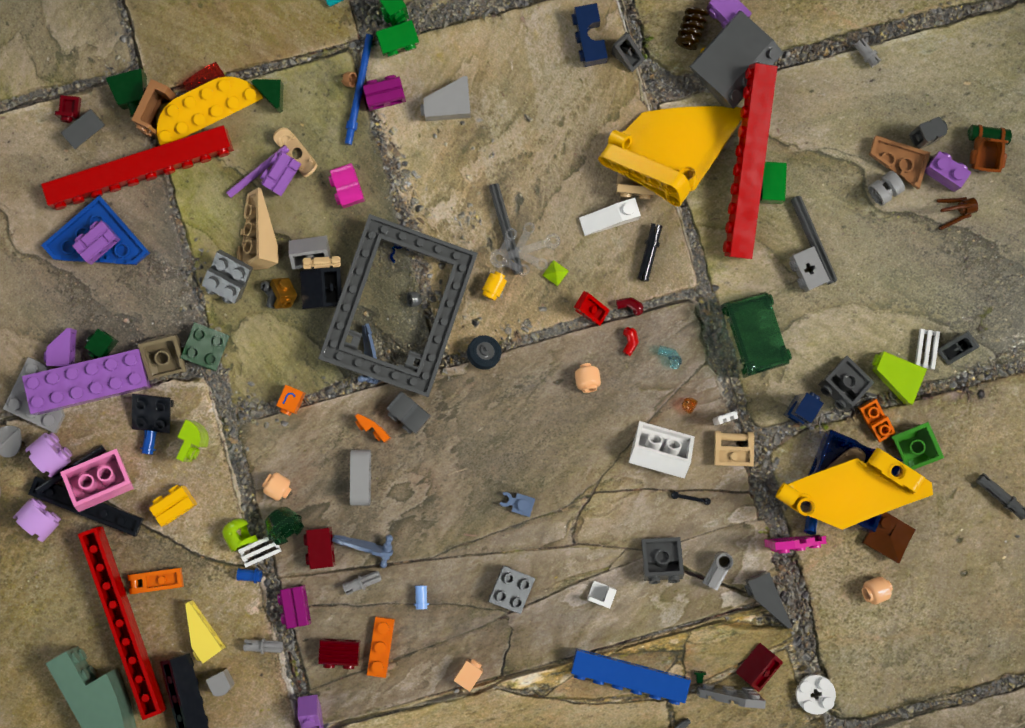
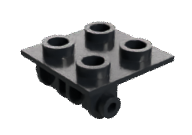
[132,394,174,434]

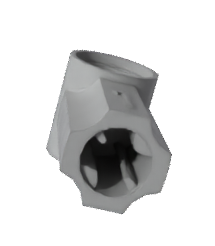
[702,551,733,591]

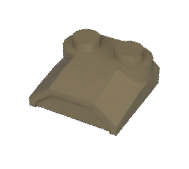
[138,334,187,381]

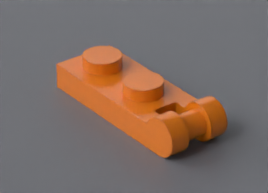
[127,567,184,594]

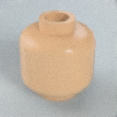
[575,363,601,393]
[262,472,292,501]
[862,576,893,605]

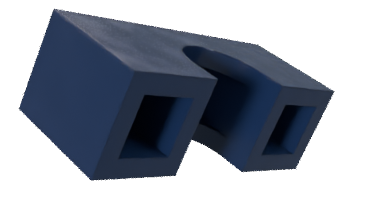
[571,3,608,67]
[784,392,824,425]

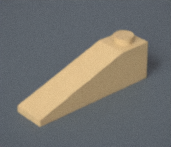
[237,188,279,270]

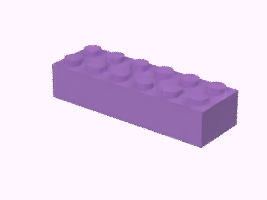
[22,349,151,415]

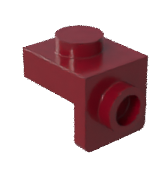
[55,95,81,123]

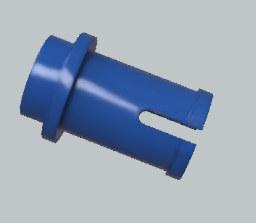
[140,430,157,455]
[804,509,818,535]
[236,568,262,584]

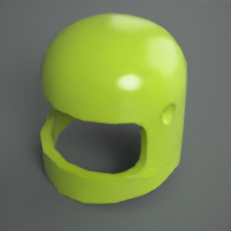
[222,518,258,552]

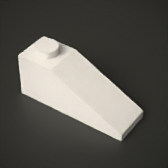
[579,198,641,236]

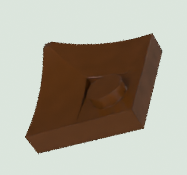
[861,512,916,563]

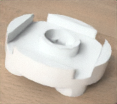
[795,674,836,715]

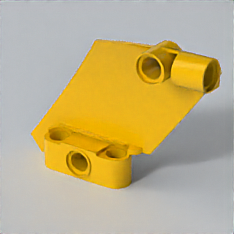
[775,447,933,530]

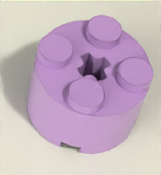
[25,432,73,478]
[13,498,61,542]

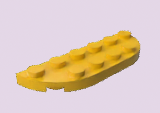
[157,76,263,145]

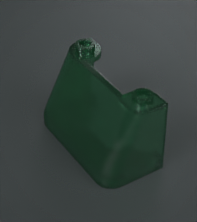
[721,291,792,378]

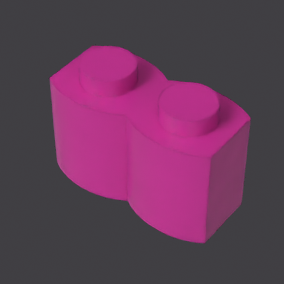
[328,163,365,208]

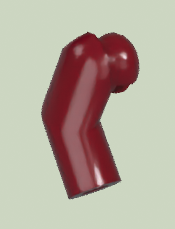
[616,297,644,316]

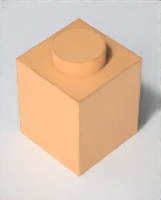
[454,658,483,692]

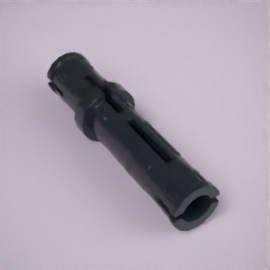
[637,223,663,282]

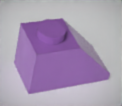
[44,328,77,367]

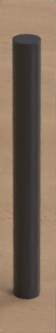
[35,445,106,495]

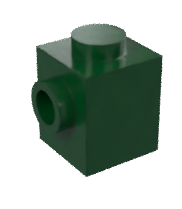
[84,329,118,359]

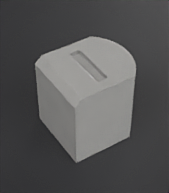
[206,668,235,696]

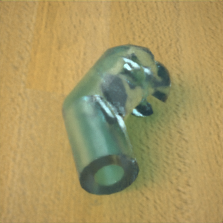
[657,345,682,369]

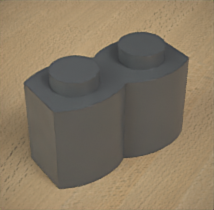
[386,391,431,434]

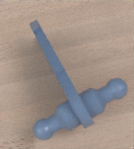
[357,324,381,384]
[332,535,393,568]

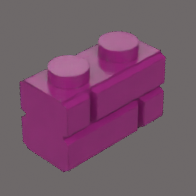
[363,75,406,111]
[277,585,311,629]

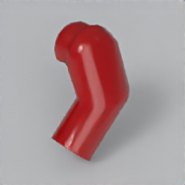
[622,327,639,356]

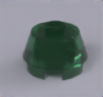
[265,507,304,545]

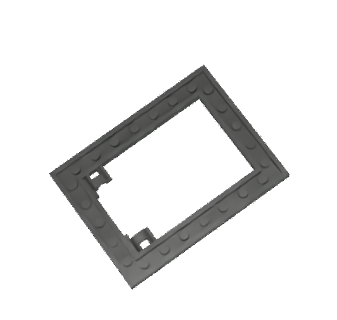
[318,214,478,397]

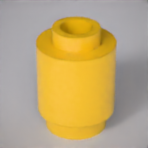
[482,271,507,301]

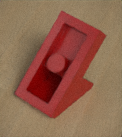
[574,291,610,326]

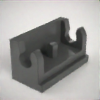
[61,109,105,150]

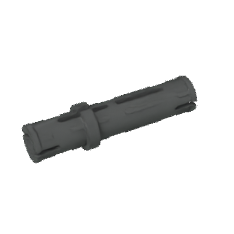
[976,473,1025,520]

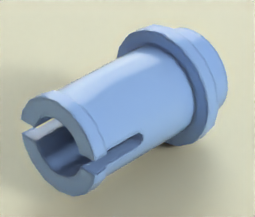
[414,585,429,609]

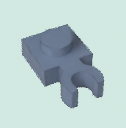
[500,492,535,517]

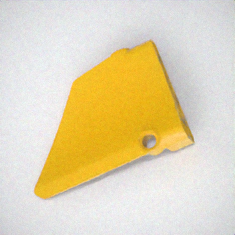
[598,106,742,207]

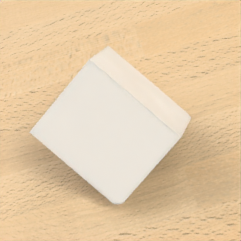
[587,581,617,608]

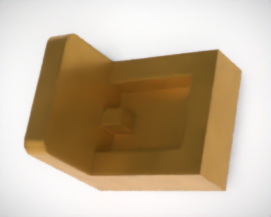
[270,278,297,309]

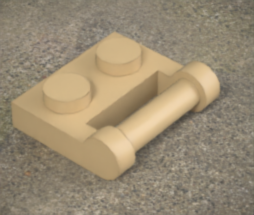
[714,431,754,467]

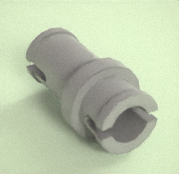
[854,38,881,68]

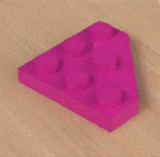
[764,535,827,554]

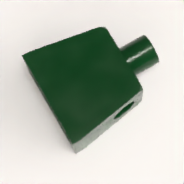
[106,68,147,117]

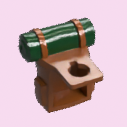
[967,125,1012,172]

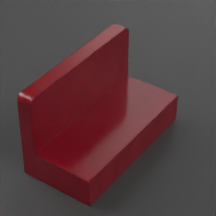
[736,643,783,692]

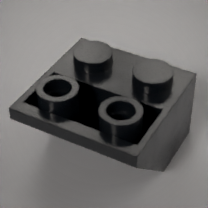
[300,267,342,309]

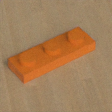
[367,616,395,678]

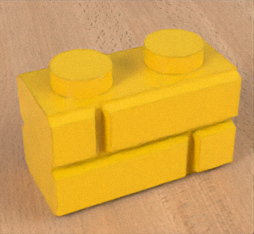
[149,485,197,527]

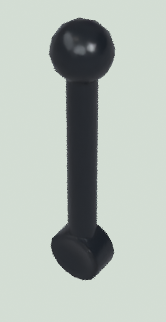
[671,491,711,505]

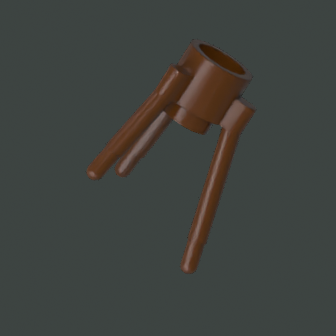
[937,197,978,230]

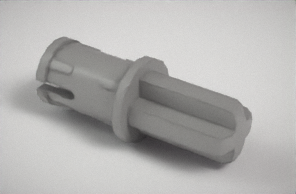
[342,571,382,595]
[243,638,283,654]

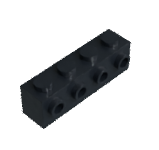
[160,653,209,728]

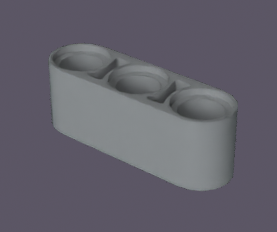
[350,450,371,506]

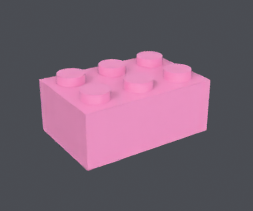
[60,449,134,512]

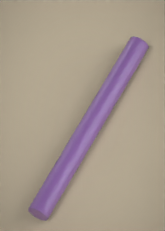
[226,145,290,198]

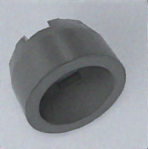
[407,292,422,307]

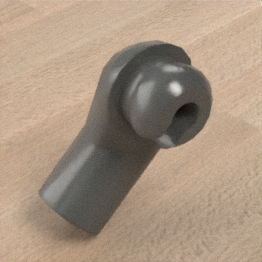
[260,281,277,309]

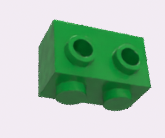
[379,0,409,26]
[376,20,419,57]
[760,162,787,204]

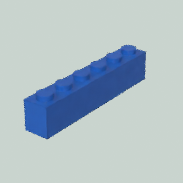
[571,648,691,705]

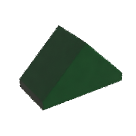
[251,79,284,113]

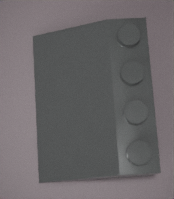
[689,11,783,109]

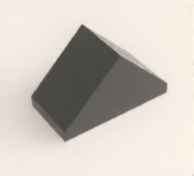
[611,32,645,72]
[938,331,980,365]

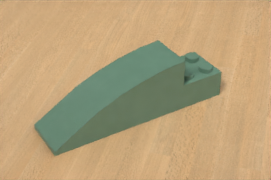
[45,646,136,728]

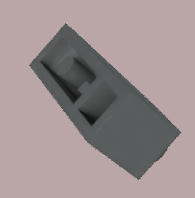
[744,571,792,629]

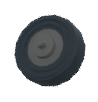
[467,335,502,370]

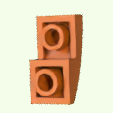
[858,398,896,442]
[355,414,391,443]

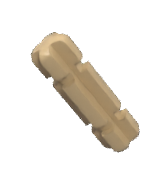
[303,256,341,269]

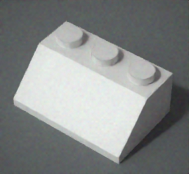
[629,421,695,479]

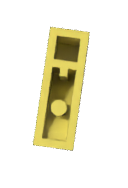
[185,600,226,663]

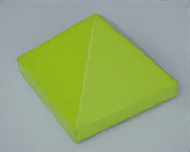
[542,260,569,287]

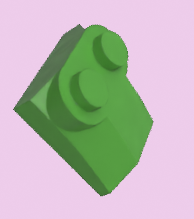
[891,422,944,470]

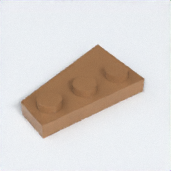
[869,136,931,190]

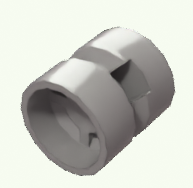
[868,171,905,206]

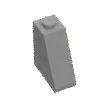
[420,76,471,121]

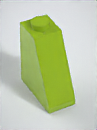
[872,351,927,406]

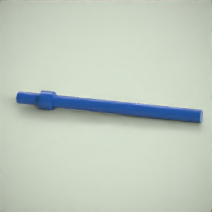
[345,34,373,145]

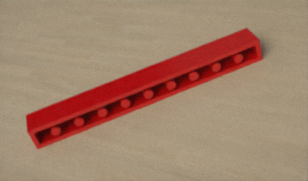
[723,63,778,259]
[41,125,234,210]
[78,526,167,720]

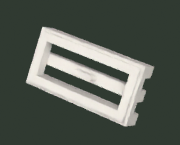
[915,329,940,370]
[712,411,738,426]
[238,534,282,568]

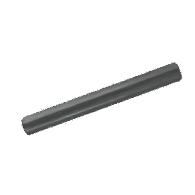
[489,183,523,275]
[791,196,837,285]

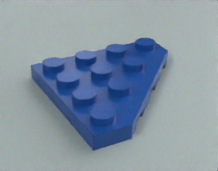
[41,195,150,265]

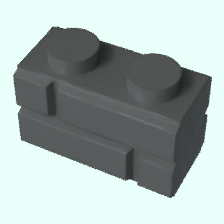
[909,117,948,149]

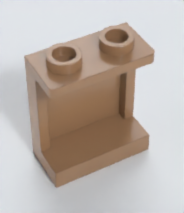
[131,79,177,137]

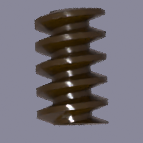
[675,7,709,50]

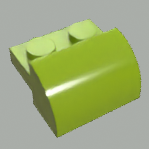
[176,420,209,462]

